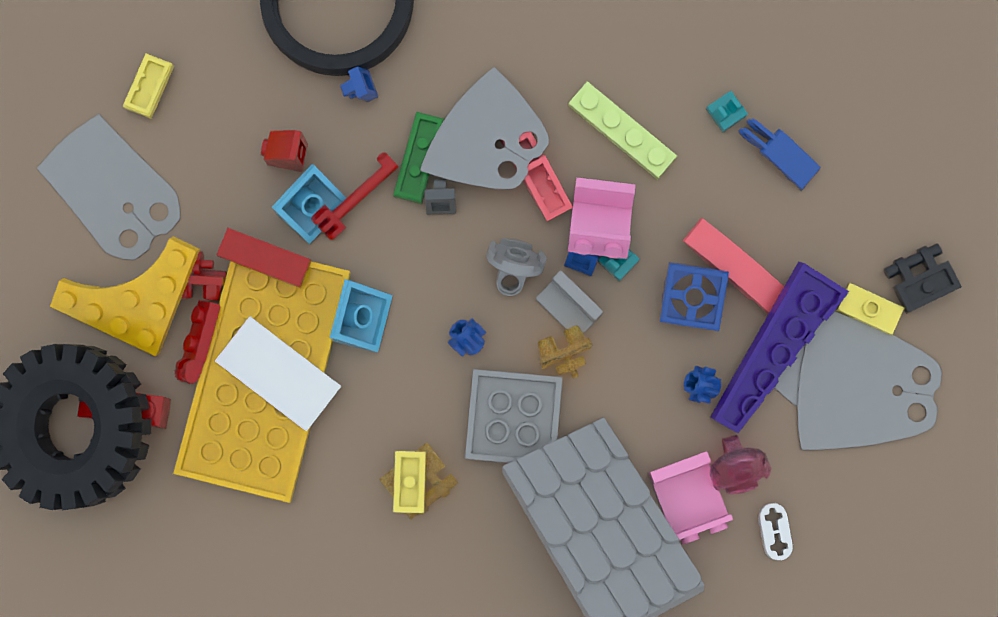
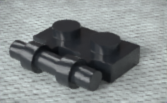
[884,243,962,314]

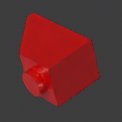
[261,130,308,172]

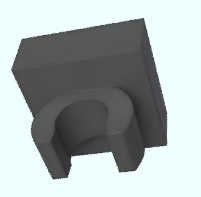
[425,179,456,215]

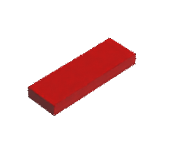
[216,227,311,288]

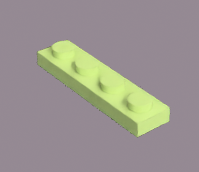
[568,81,677,180]

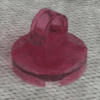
[709,435,771,494]

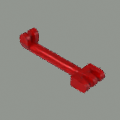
[311,152,398,240]

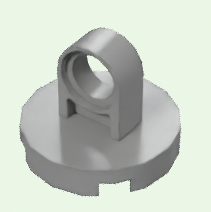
[486,238,547,296]

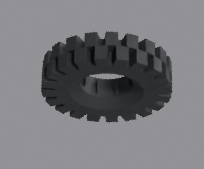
[0,344,151,511]

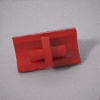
[182,251,228,300]

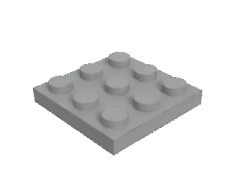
[465,369,563,463]

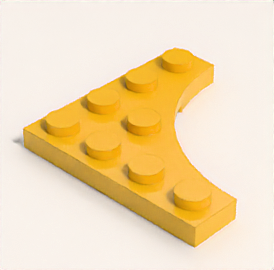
[50,236,200,357]

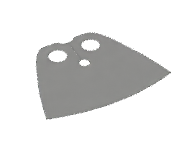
[420,67,549,189]

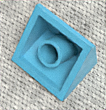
[271,164,346,244]
[330,279,393,352]

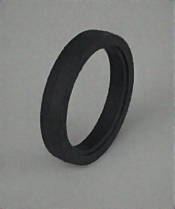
[260,0,414,76]

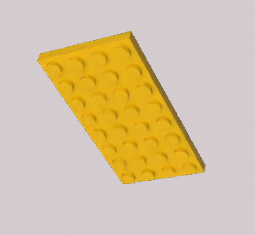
[173,261,351,503]

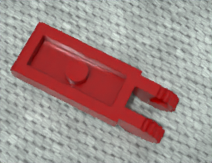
[174,300,221,384]

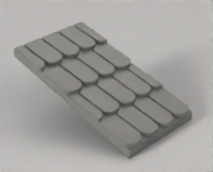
[502,417,705,617]

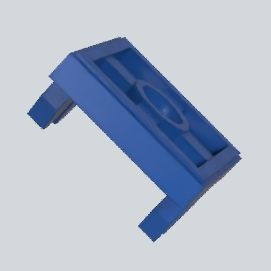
[659,262,729,331]

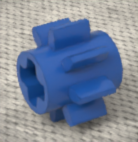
[448,318,486,357]
[684,366,721,404]

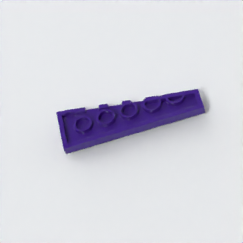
[710,261,849,433]

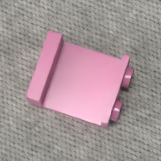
[568,177,635,259]
[648,451,733,544]

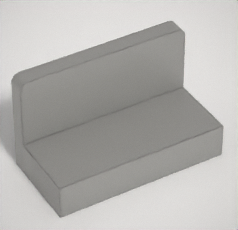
[536,270,603,339]

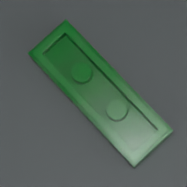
[393,112,445,204]

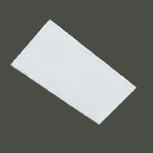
[215,316,341,432]

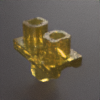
[537,325,593,379]

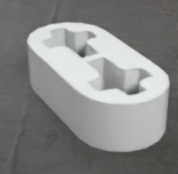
[758,503,793,560]

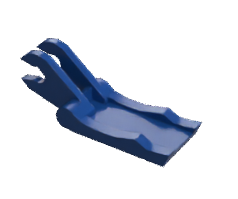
[739,118,821,191]

